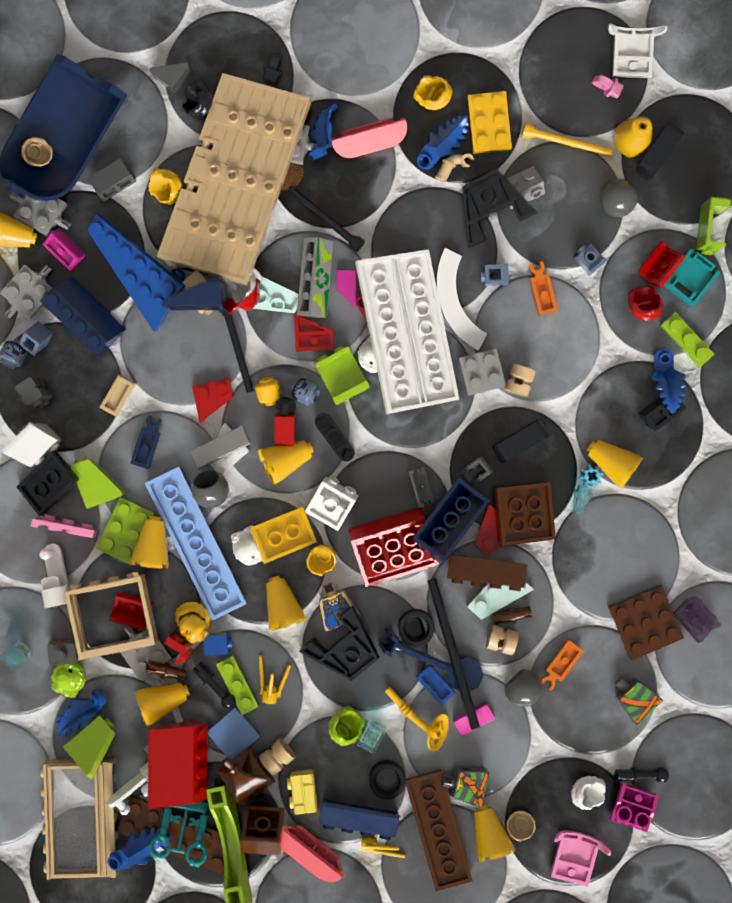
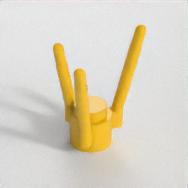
[259,655,291,704]
[361,834,406,858]

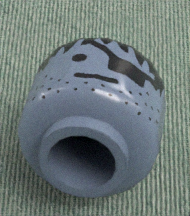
[0,339,28,369]
[291,378,320,406]

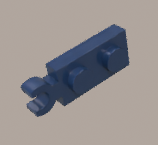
[130,415,162,469]

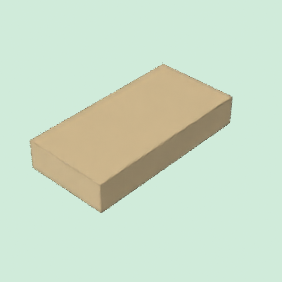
[100,374,136,417]

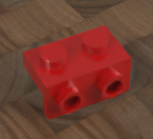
[638,241,685,288]
[109,592,154,630]
[164,631,194,665]

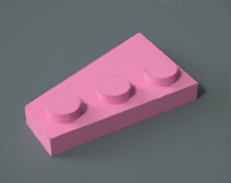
[31,514,98,538]

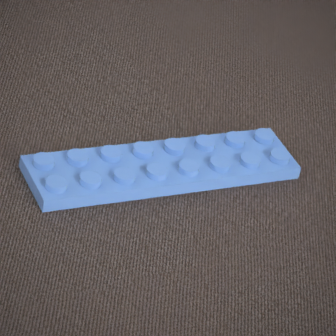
[145,466,247,621]

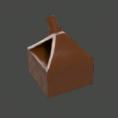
[218,747,275,805]
[241,805,284,856]

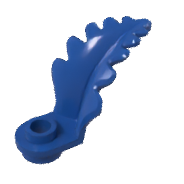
[309,103,338,160]
[417,115,469,169]
[651,348,687,413]
[56,689,107,738]
[107,827,172,871]

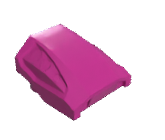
[609,782,659,832]

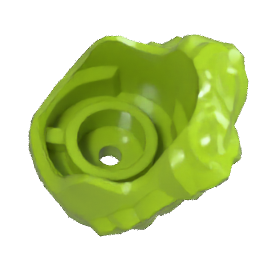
[51,661,86,698]
[328,706,366,746]

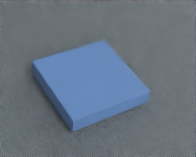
[208,707,261,760]

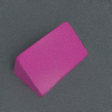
[43,229,86,271]
[453,702,495,736]

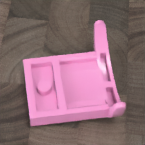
[550,830,611,886]

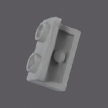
[506,166,545,209]

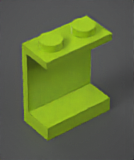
[696,197,731,255]
[314,345,370,406]

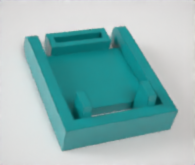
[664,247,721,308]

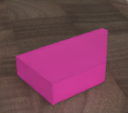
[337,270,356,306]

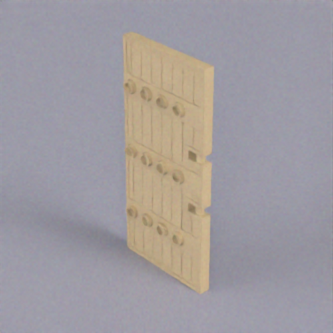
[157,73,312,286]

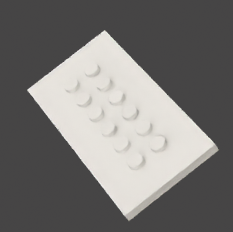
[355,249,460,414]

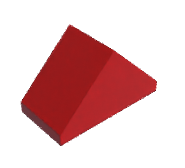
[274,412,296,446]

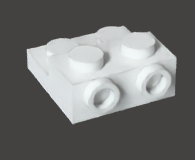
[305,476,359,531]

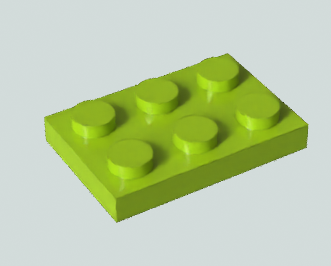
[96,497,156,565]

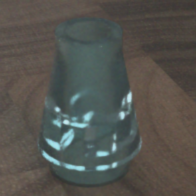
[572,485,593,514]

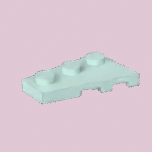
[253,276,299,314]
[467,583,534,620]

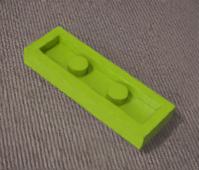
[660,312,714,368]
[216,655,259,715]

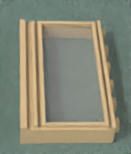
[40,758,120,880]

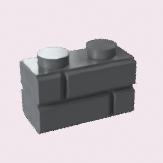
[15,377,53,409]

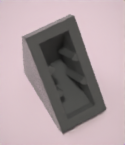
[150,63,191,93]
[456,456,493,487]

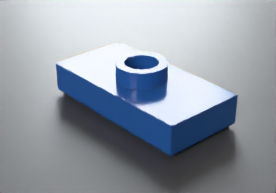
[416,664,456,705]

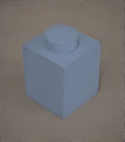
[19,321,53,356]

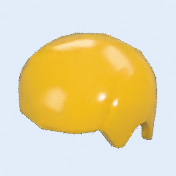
[306,545,337,576]

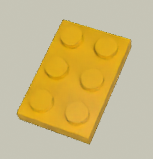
[467,91,512,154]
[249,507,317,564]

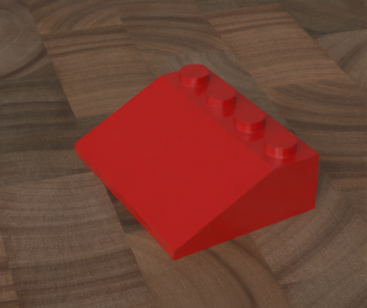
[348,507,439,587]
[148,720,208,809]

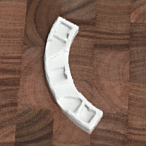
[436,248,487,351]

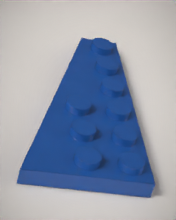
[88,214,186,331]

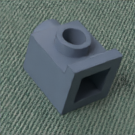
[574,244,607,276]
[480,264,509,286]

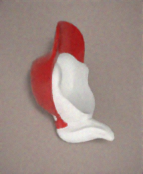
[225,268,261,314]

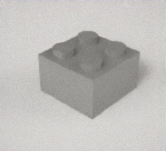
[457,348,506,396]

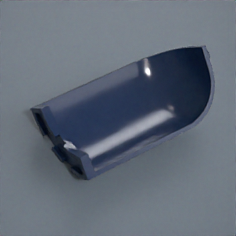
[0,54,127,201]

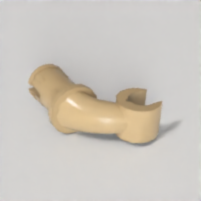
[435,154,474,183]

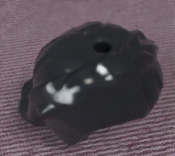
[182,78,212,119]

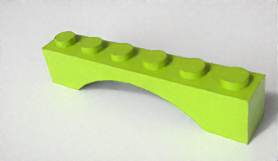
[206,785,253,903]

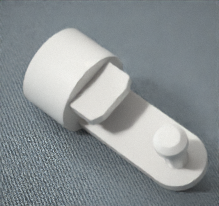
[39,544,70,609]
[107,762,148,815]

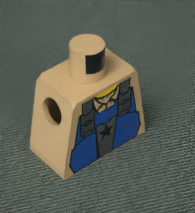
[319,582,360,631]

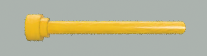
[521,122,613,156]

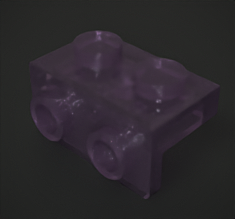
[673,596,721,643]

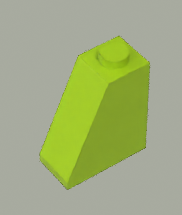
[71,457,127,509]
[63,715,116,779]

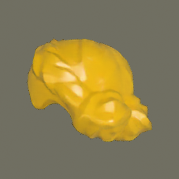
[413,75,453,110]
[148,168,183,205]
[174,601,211,631]

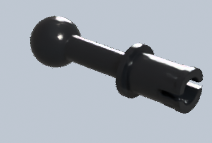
[192,662,236,709]
[614,767,669,783]

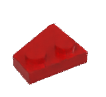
[294,314,334,352]
[192,378,234,422]
[475,504,500,557]

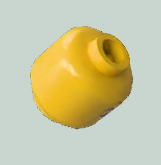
[255,377,282,406]
[178,614,208,643]

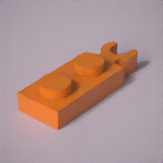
[529,261,558,316]
[540,639,584,691]

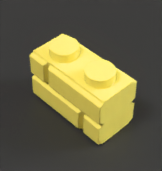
[287,769,318,815]

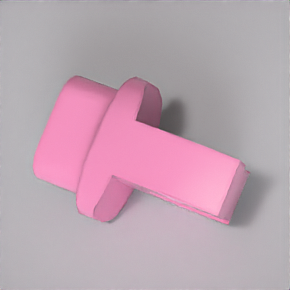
[592,75,624,99]

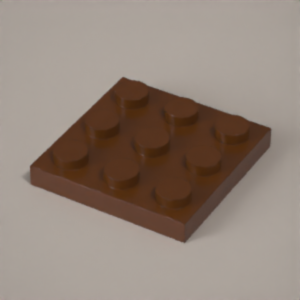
[494,482,556,546]
[608,585,684,661]

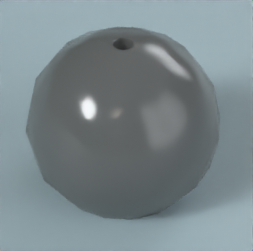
[603,179,638,218]
[191,470,229,508]
[504,669,543,708]

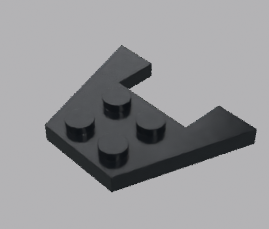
[462,169,538,248]
[299,605,380,681]

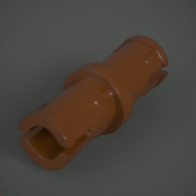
[492,606,533,625]
[145,660,186,681]

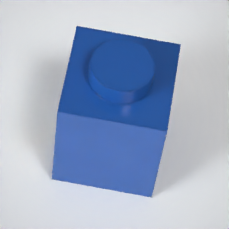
[204,632,233,656]

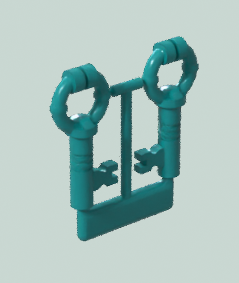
[149,801,208,867]

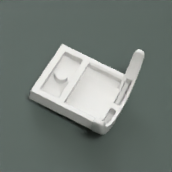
[609,24,667,78]

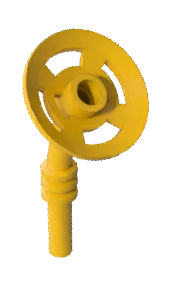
[385,687,449,752]

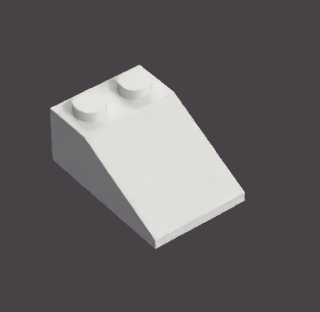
[2,423,62,467]

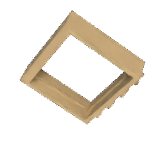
[64,572,159,660]

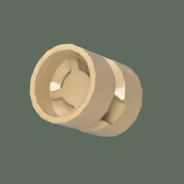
[504,364,536,397]
[486,624,519,656]
[259,738,295,776]

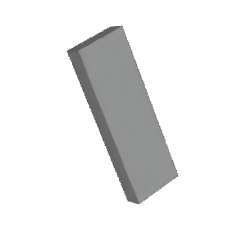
[191,426,251,469]

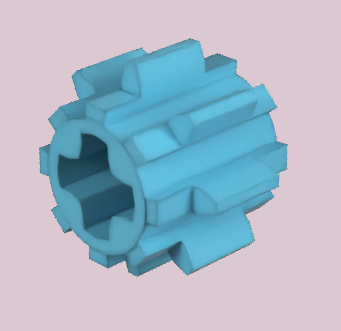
[578,464,604,488]

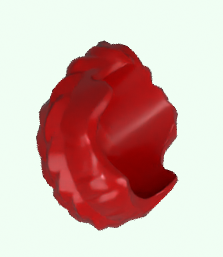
[628,286,664,321]

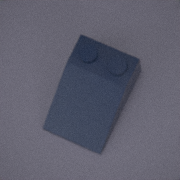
[161,279,226,310]

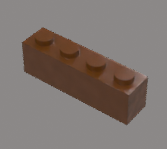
[447,555,528,592]

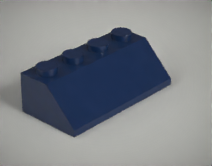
[40,276,126,357]
[412,478,490,565]
[319,799,400,840]

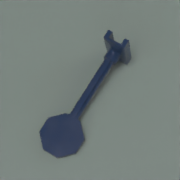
[378,628,484,691]

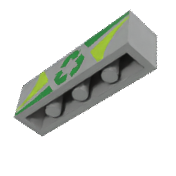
[297,237,334,318]

